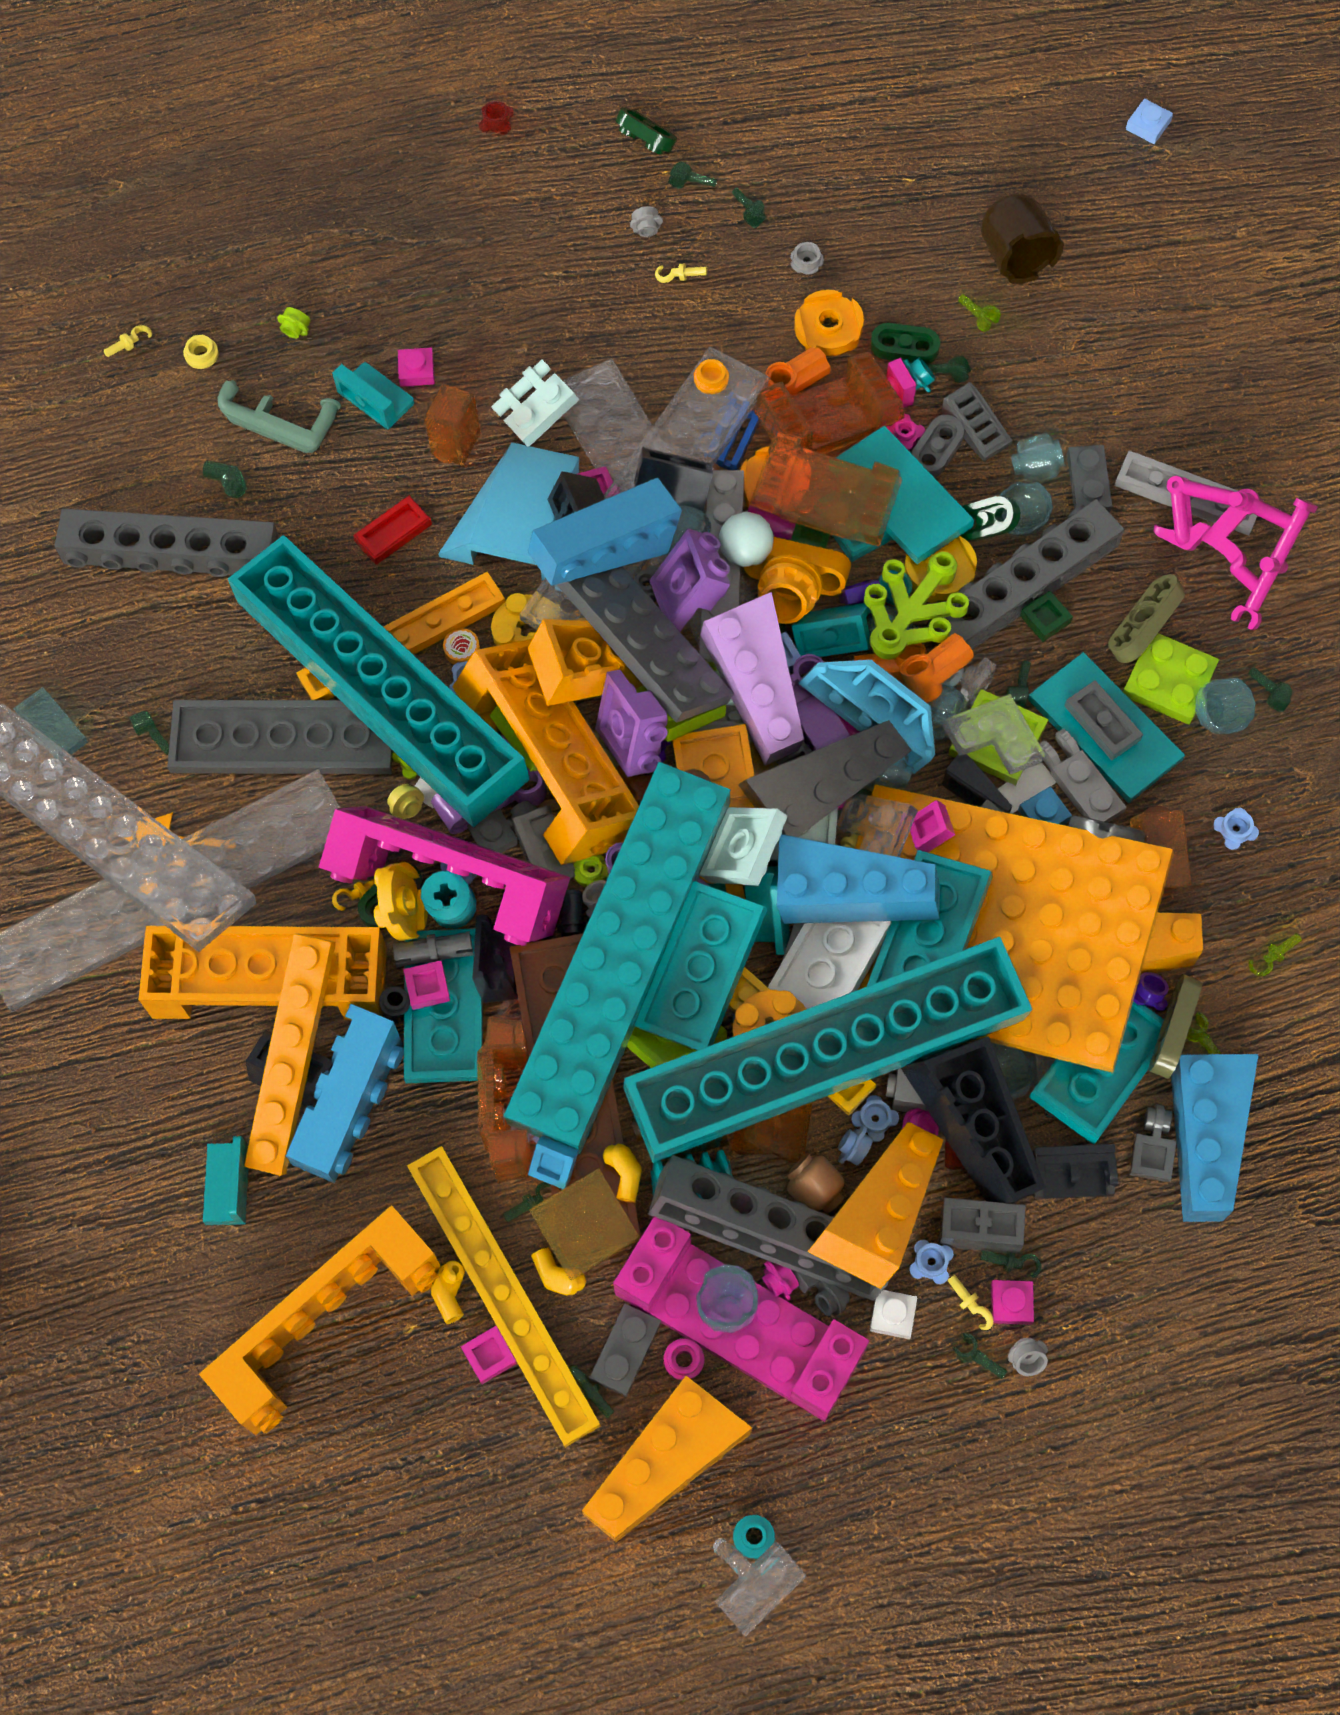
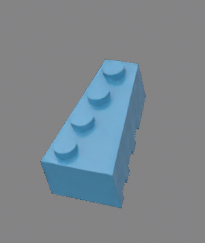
[286,1004,404,1183]

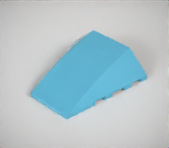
[438,443,579,581]

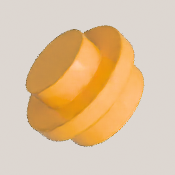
[694,359,729,394]

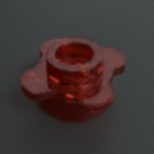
[479,101,514,134]

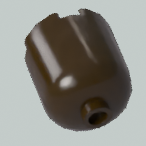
[981,194,1064,284]

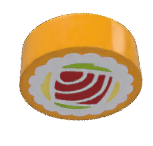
[443,628,480,665]

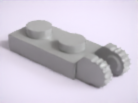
[1036,729,1127,823]

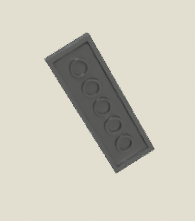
[556,566,734,723]
[167,700,393,774]

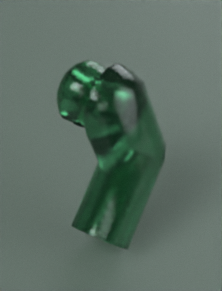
[203,460,247,498]

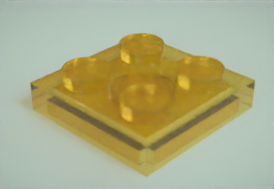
[529,1168,640,1282]

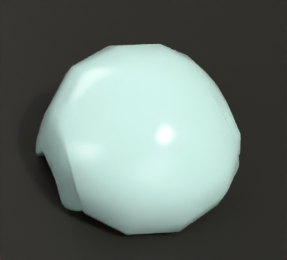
[718,511,774,567]

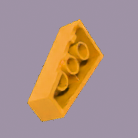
[528,619,643,706]
[808,1122,943,1289]
[582,1376,752,1542]

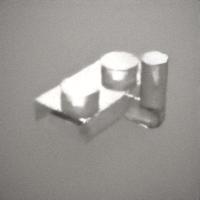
[713,1538,807,1637]

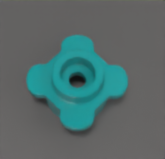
[903,357,936,393]

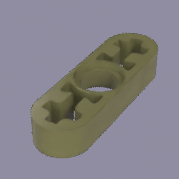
[1108,574,1185,663]
[1149,974,1202,1079]

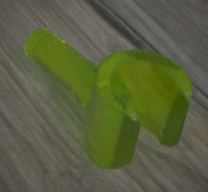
[958,294,1001,331]
[1186,1012,1222,1054]

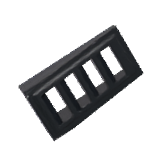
[942,750,1012,813]

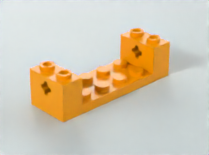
[452,639,639,865]
[139,926,387,1020]
[199,1205,441,1435]

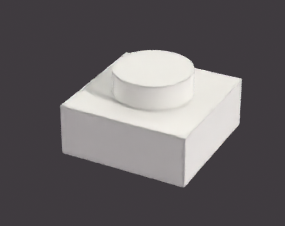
[870,1290,918,1339]

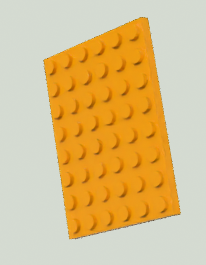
[855,784,1173,1073]

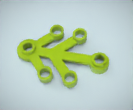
[864,552,969,660]

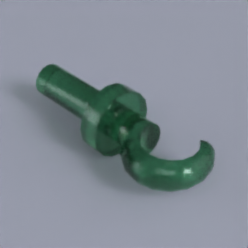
[503,1182,551,1222]
[980,1250,1041,1278]
[568,1365,614,1418]

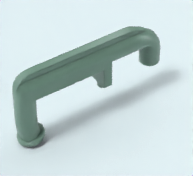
[217,380,341,453]

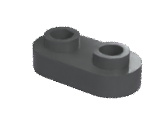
[912,415,964,478]

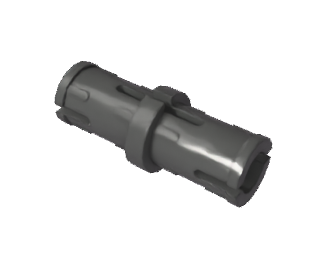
[393,931,473,968]

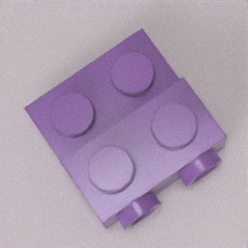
[650,528,730,632]
[595,670,668,777]

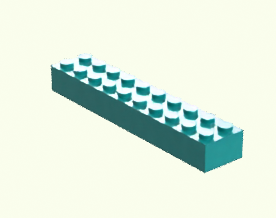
[228,535,530,828]
[504,762,731,1154]
[623,937,1033,1163]

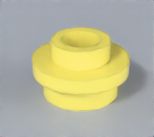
[183,335,219,369]
[387,784,424,819]

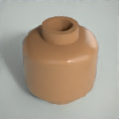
[786,1154,845,1214]

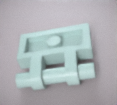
[491,360,579,447]

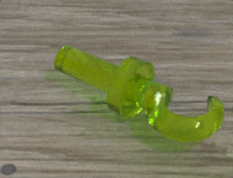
[1249,933,1302,976]

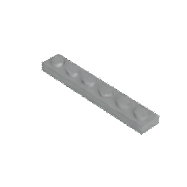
[699,470,744,666]

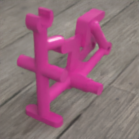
[1154,476,1318,630]

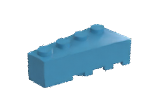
[528,477,682,586]
[777,834,940,924]
[1171,1054,1259,1222]

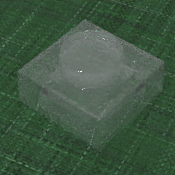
[959,657,997,707]

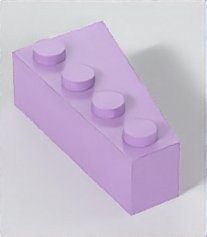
[700,592,804,765]

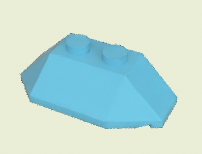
[798,660,935,774]

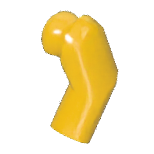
[603,1143,642,1203]
[531,1247,586,1296]
[431,1260,465,1324]

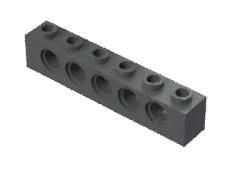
[927,499,1125,650]
[54,509,279,577]
[648,1155,889,1301]

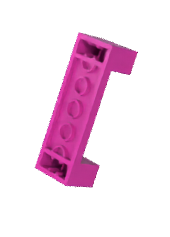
[318,806,570,946]
[613,1217,870,1422]

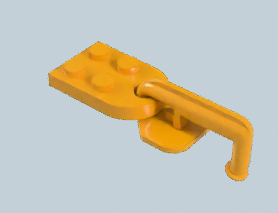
[672,724,768,899]

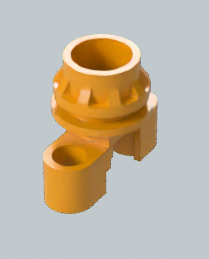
[744,537,851,624]

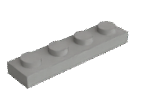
[1114,451,1264,536]

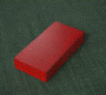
[353,495,432,565]

